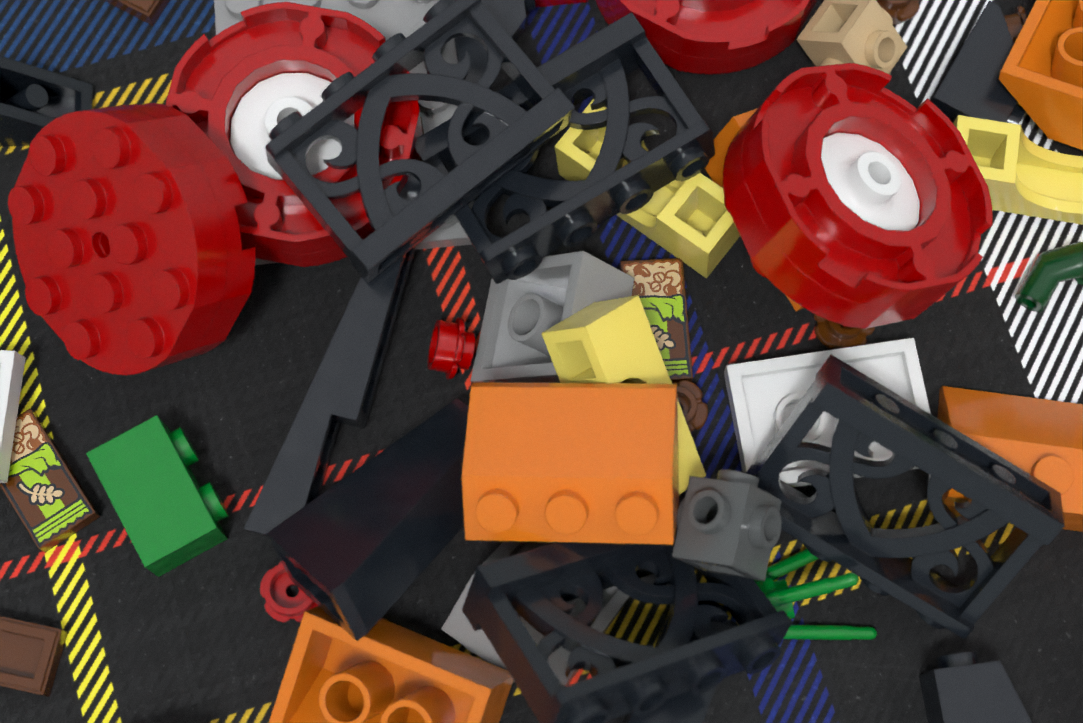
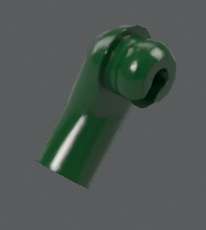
[1015,242,1083,312]

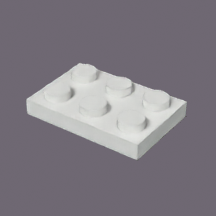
[724,338,931,487]

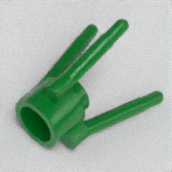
[753,549,877,640]

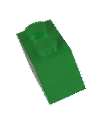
[86,415,229,577]

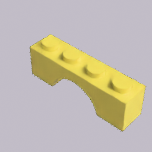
[953,115,1083,225]

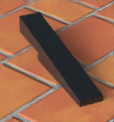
[244,175,421,536]

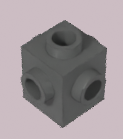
[672,469,782,581]

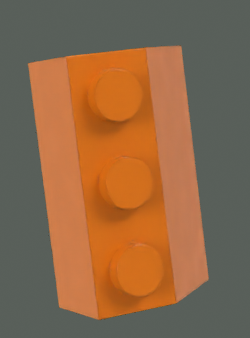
[999,0,1083,150]
[462,382,679,545]
[930,386,1083,532]
[269,606,513,723]

